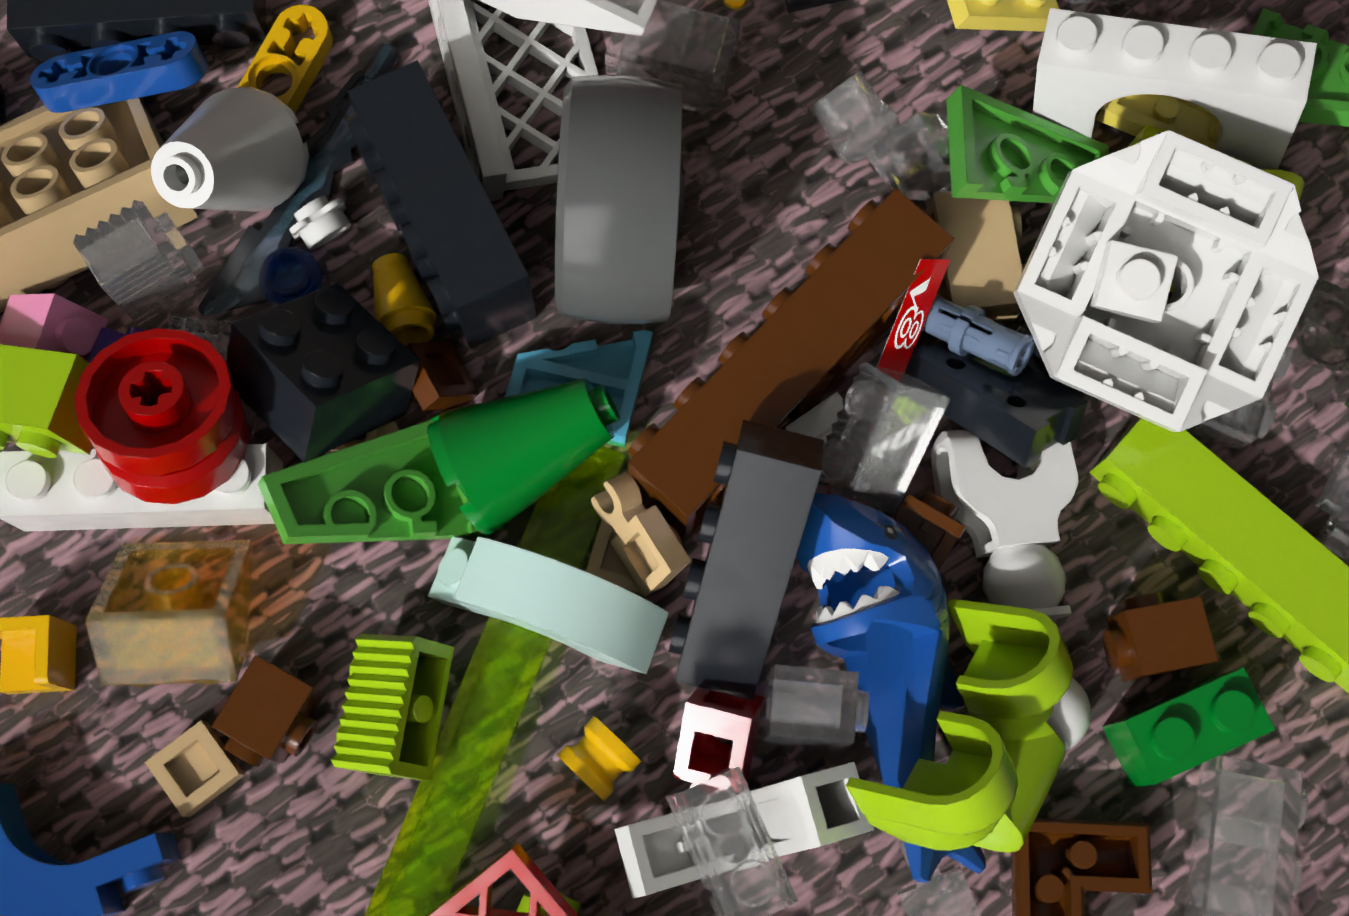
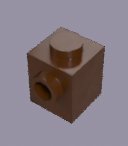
[1103,592,1218,682]
[211,655,325,767]

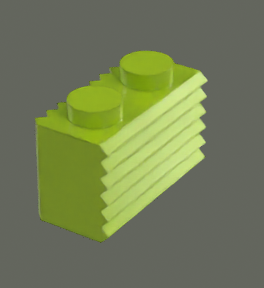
[331,634,454,782]

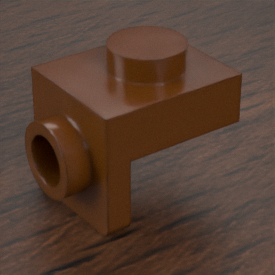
[893,489,967,570]

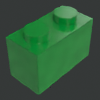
[1102,667,1276,787]

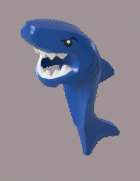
[796,493,986,883]

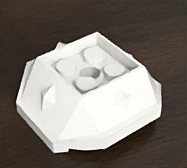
[1013,130,1319,432]

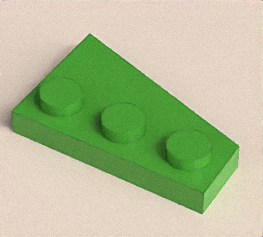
[946,85,1109,203]

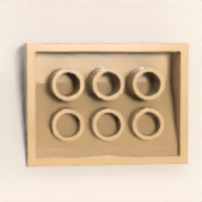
[0,97,198,313]

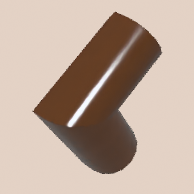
[1011,818,1153,916]

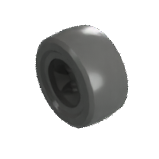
[555,75,685,324]

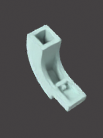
[428,537,669,674]

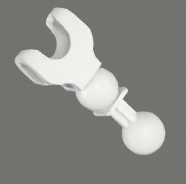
[931,430,1091,751]

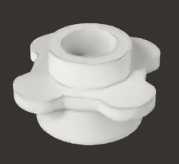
[289,196,351,251]

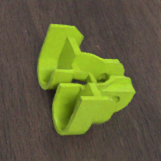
[845,599,1073,853]

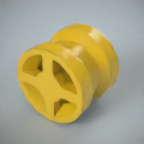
[557,716,641,801]

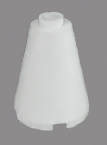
[151,87,309,212]

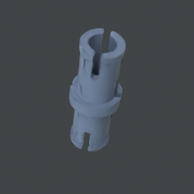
[922,295,1035,376]

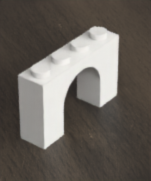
[1033,8,1317,170]

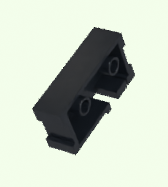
[902,340,1088,468]

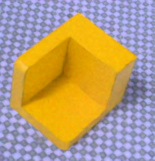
[0,615,77,694]

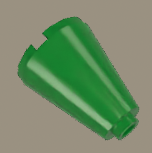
[427,378,620,535]

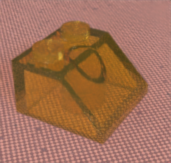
[85,540,252,687]

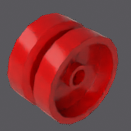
[74,328,251,504]

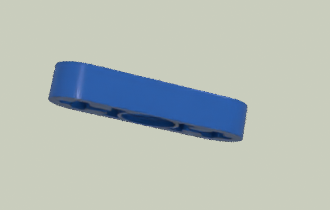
[30,31,209,113]

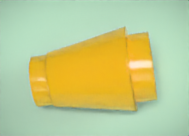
[372,253,437,347]

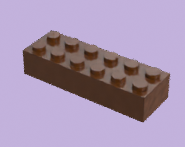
[628,189,955,542]

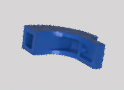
[0,782,182,916]

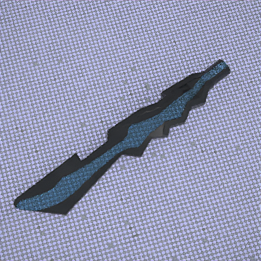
[198,43,401,316]

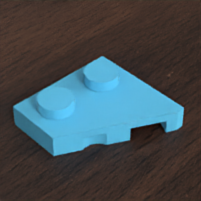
[505,330,653,448]

